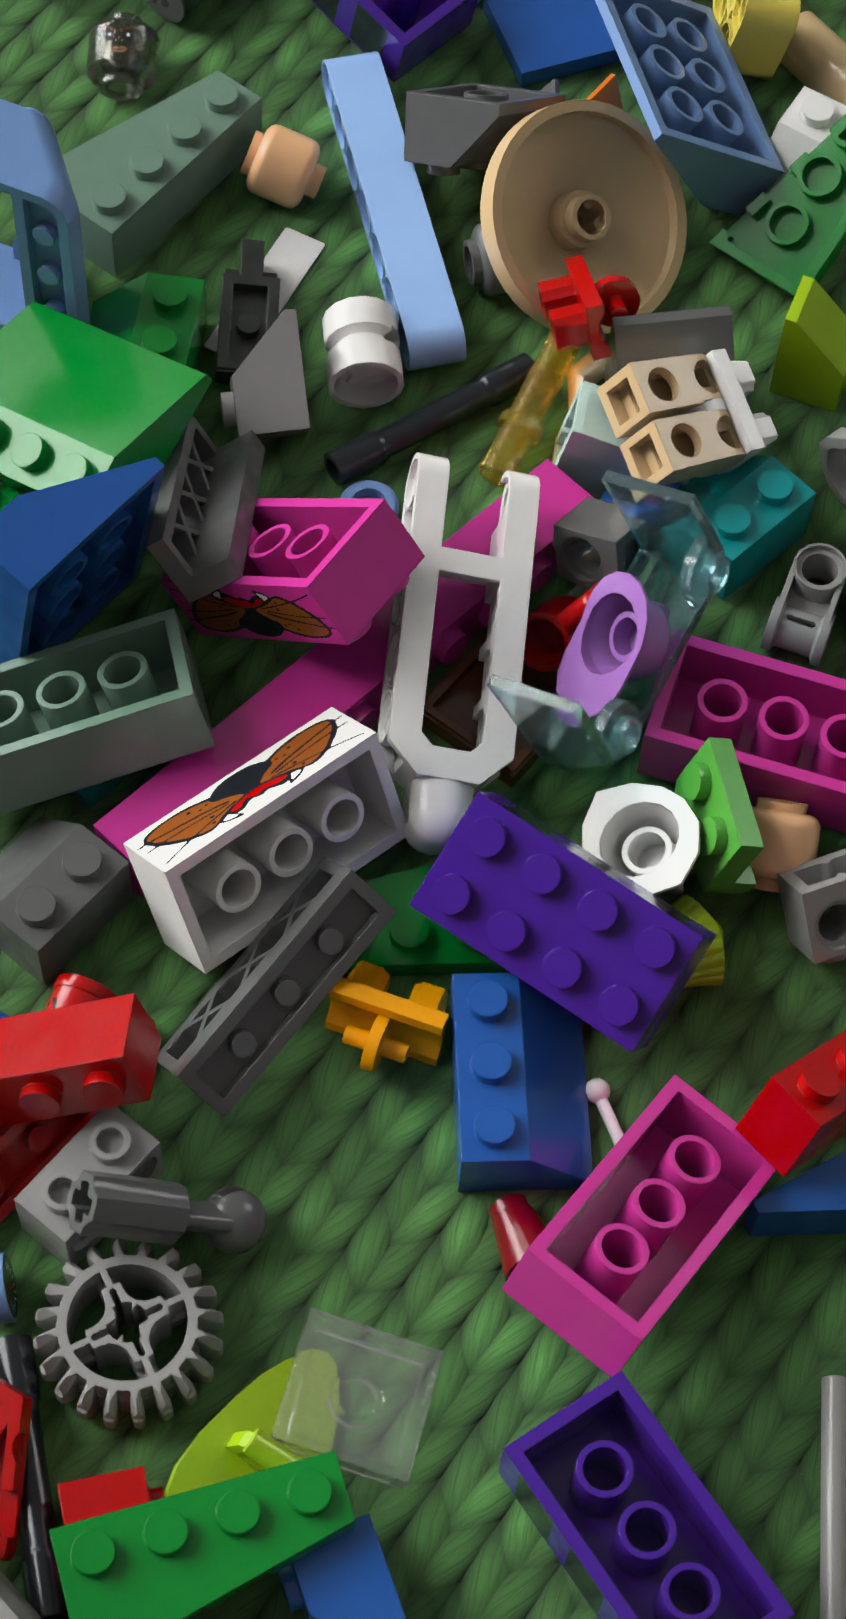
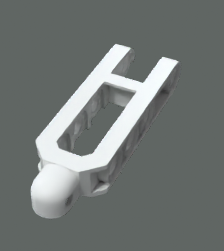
[377,452,540,855]

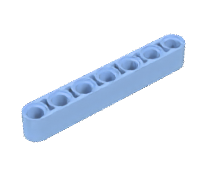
[321,51,467,371]

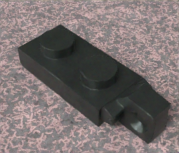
[215,239,280,384]

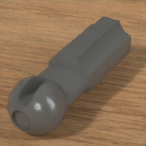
[66,1170,267,1255]

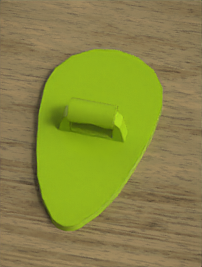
[164,1351,339,1497]

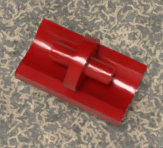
[537,255,640,361]

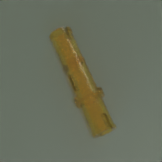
[478,328,584,487]

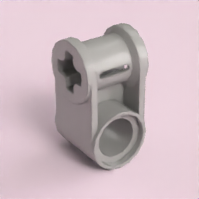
[760,543,846,667]

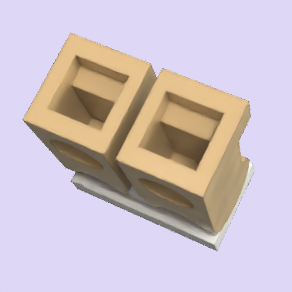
[596,348,778,496]

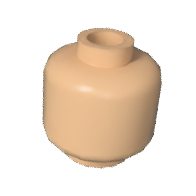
[239,124,327,209]
[751,797,821,893]

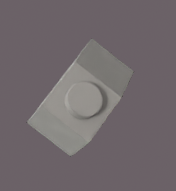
[220,309,310,439]

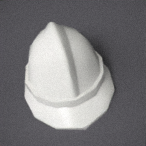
[582,783,700,895]

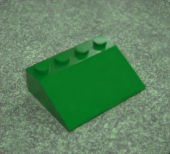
[0,301,213,494]

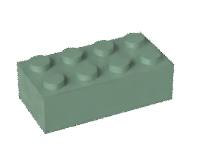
[0,608,215,815]

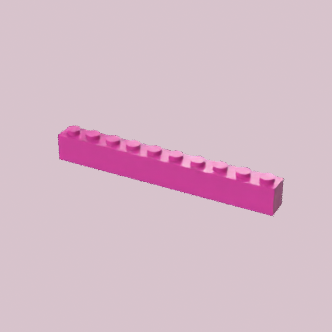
[93,459,594,902]

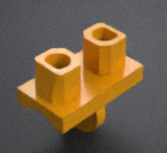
[325,960,449,1073]

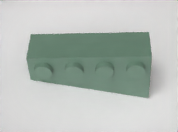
[62,70,262,278]

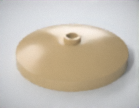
[480,99,687,334]

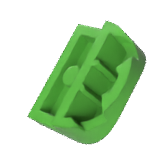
[674,737,764,894]

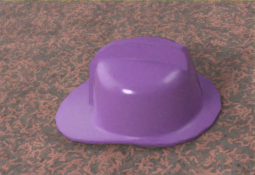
[556,571,670,720]

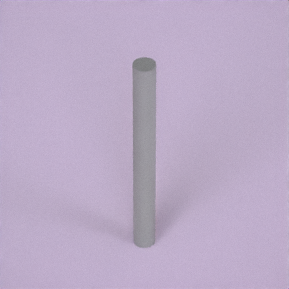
[820,1375,846,1619]

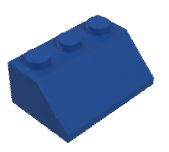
[449,973,593,1192]

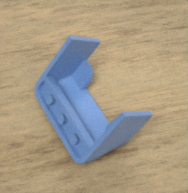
[0,99,90,329]

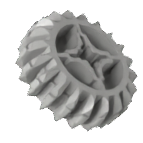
[33,1239,224,1430]

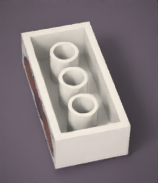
[123,707,406,974]

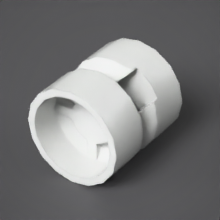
[322,296,404,408]

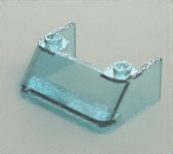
[487,470,729,771]

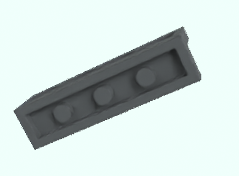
[147,416,265,603]
[157,857,397,1117]

